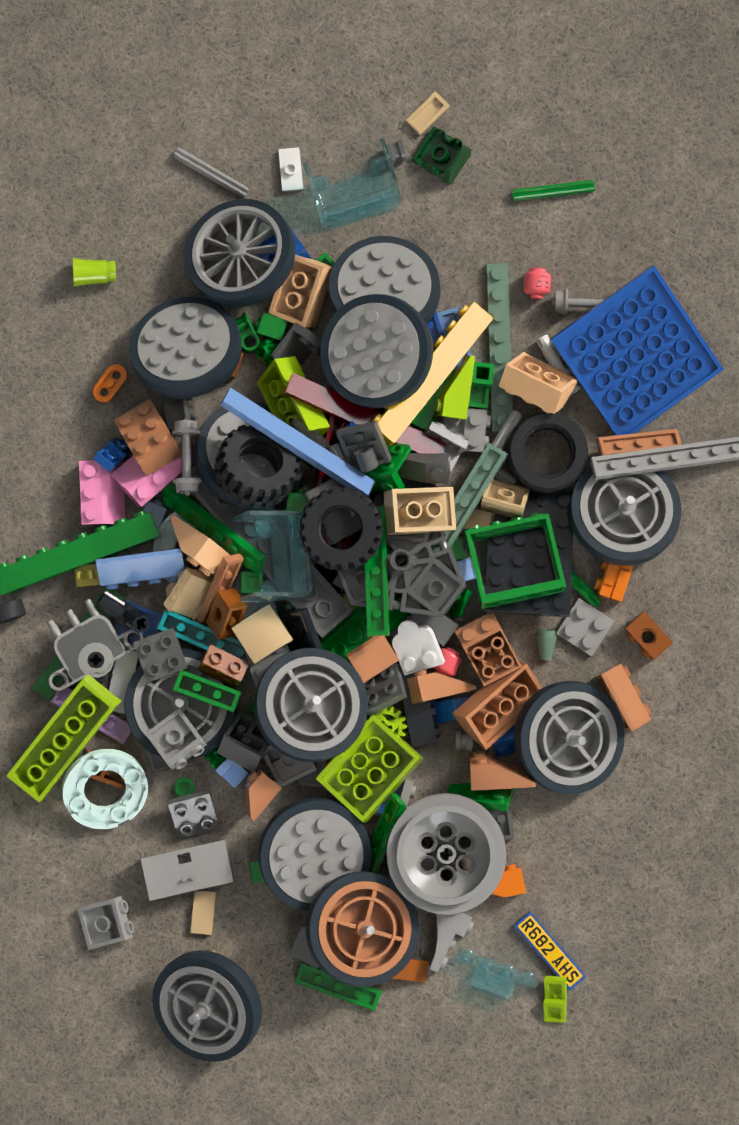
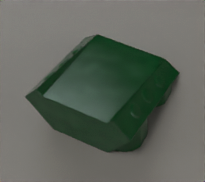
[412,126,471,185]

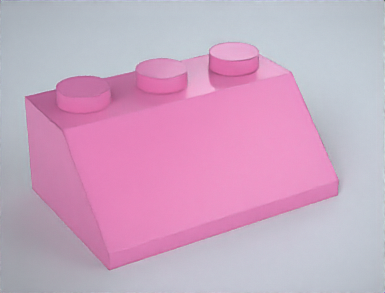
[110,455,183,507]
[79,460,126,526]

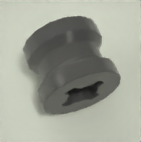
[385,140,407,165]

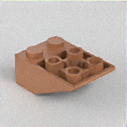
[455,613,522,687]

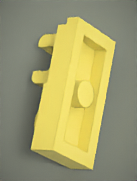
[75,564,100,587]

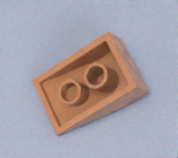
[468,751,536,791]

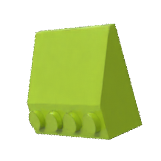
[316,715,424,822]

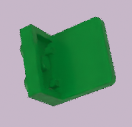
[359,444,412,492]

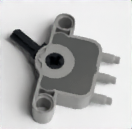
[47,599,143,691]

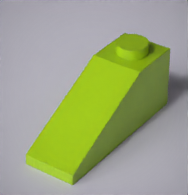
[435,356,475,420]

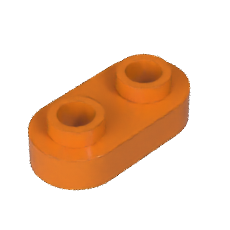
[93,364,127,403]

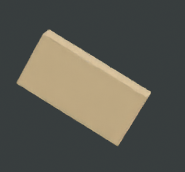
[405,91,450,136]
[190,890,216,935]

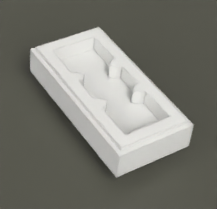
[278,147,303,192]

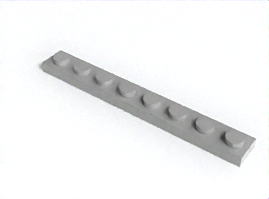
[590,437,739,480]

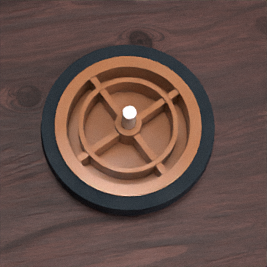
[306,871,419,986]

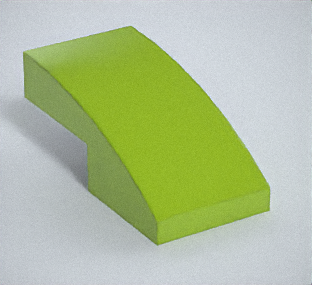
[543,976,567,1023]

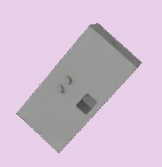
[141,839,235,901]

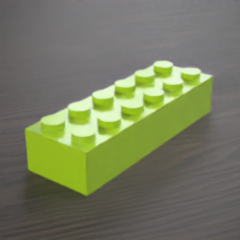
[7,674,121,803]

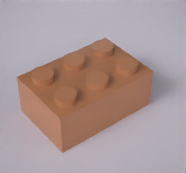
[114,399,182,476]

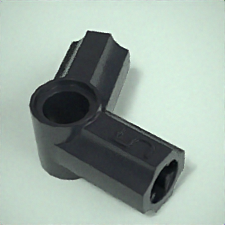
[95,591,150,633]

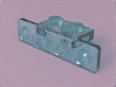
[455,950,540,1002]

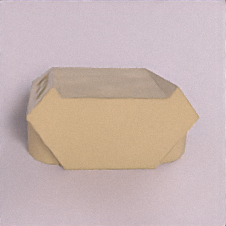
[163,567,214,621]

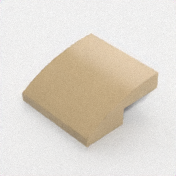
[232,604,293,664]

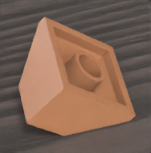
[244,769,282,821]

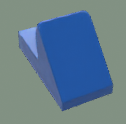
[432,696,471,724]

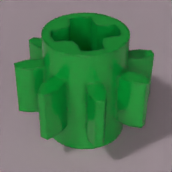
[256,339,279,366]

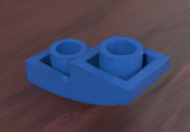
[93,437,131,472]

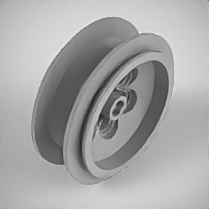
[387,793,506,915]

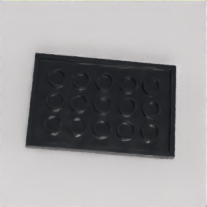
[484,490,573,617]

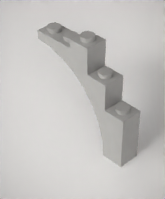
[421,847,474,973]

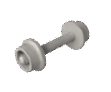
[551,288,616,317]
[172,418,201,496]

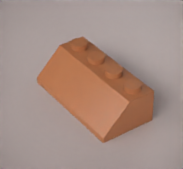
[453,661,542,750]

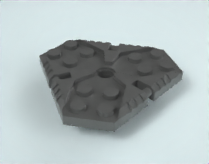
[338,531,466,617]

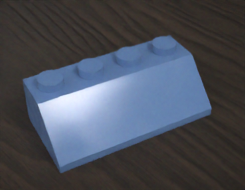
[96,549,186,590]

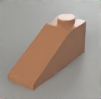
[407,670,476,704]

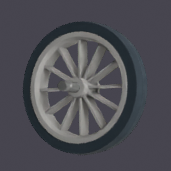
[184,199,296,308]

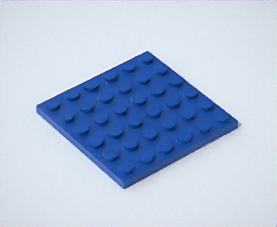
[549,265,724,436]

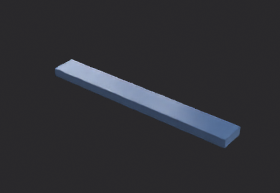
[220,387,374,496]

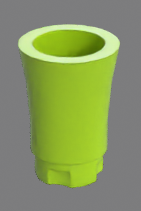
[73,258,116,287]

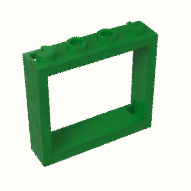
[464,513,566,609]

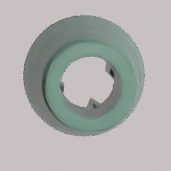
[536,629,557,660]

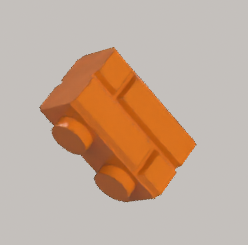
[594,561,634,602]

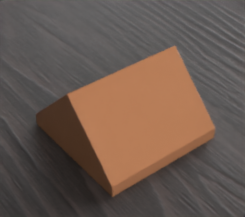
[346,636,399,683]

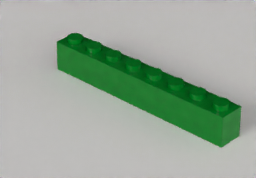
[0,510,161,596]

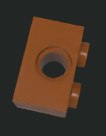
[206,588,248,640]
[624,611,673,660]

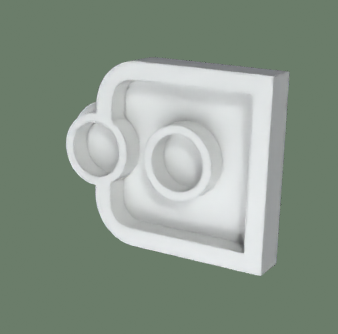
[392,620,445,675]

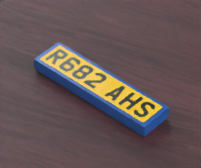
[514,911,586,990]

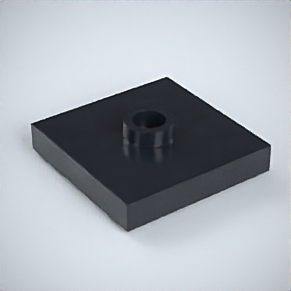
[277,608,322,651]

